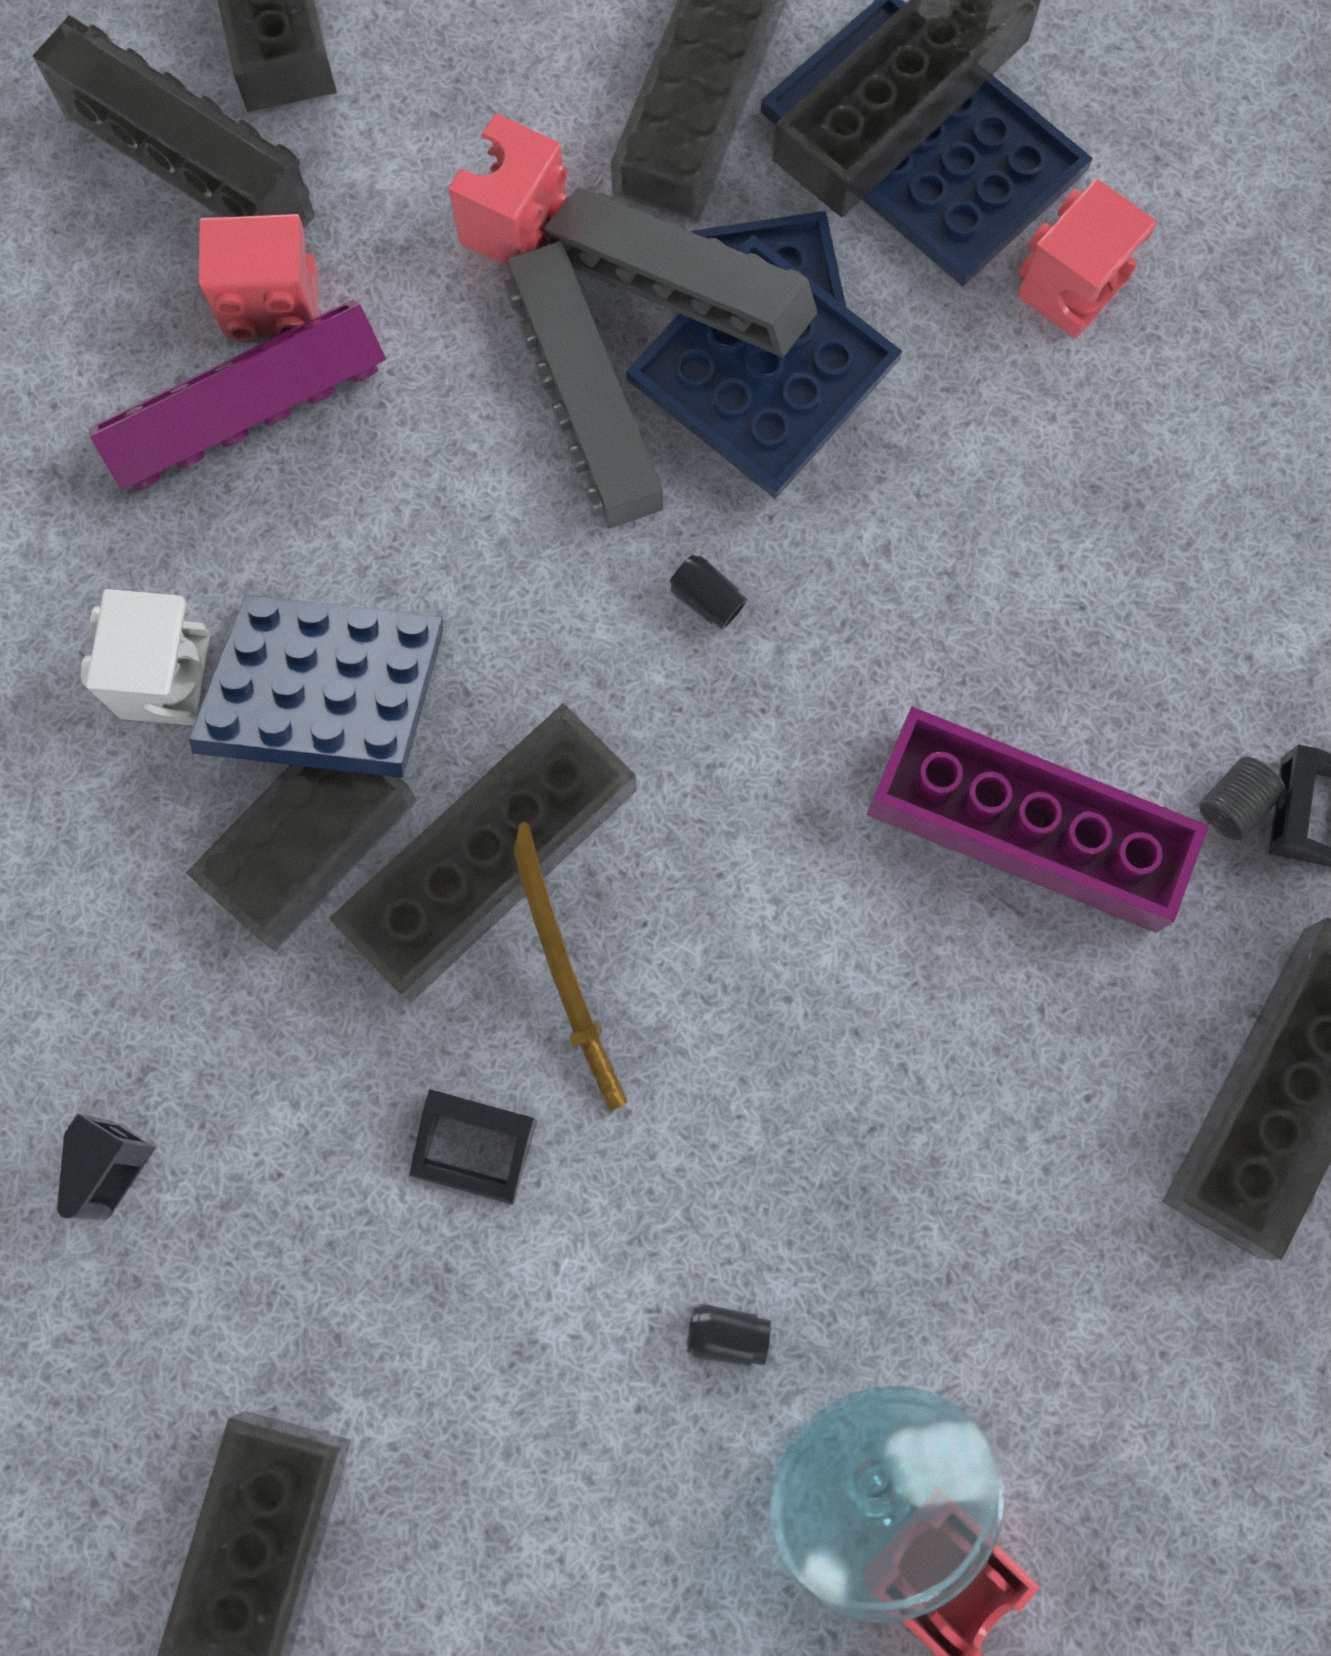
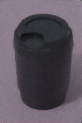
[670,554,748,630]
[686,1304,771,1366]

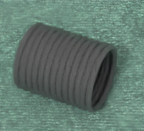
[1199,756,1286,840]

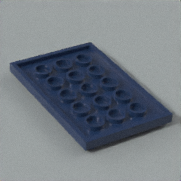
[760,0,1093,287]

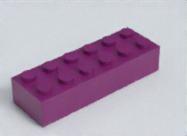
[866,706,1209,933]

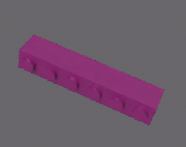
[88,299,387,491]

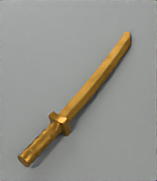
[514,822,628,1111]

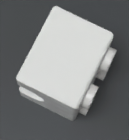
[81,589,211,725]

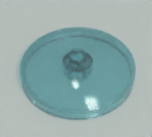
[770,1386,1004,1623]

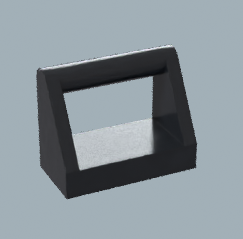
[1268,744,1331,867]
[409,1089,537,1205]
[57,1113,156,1220]

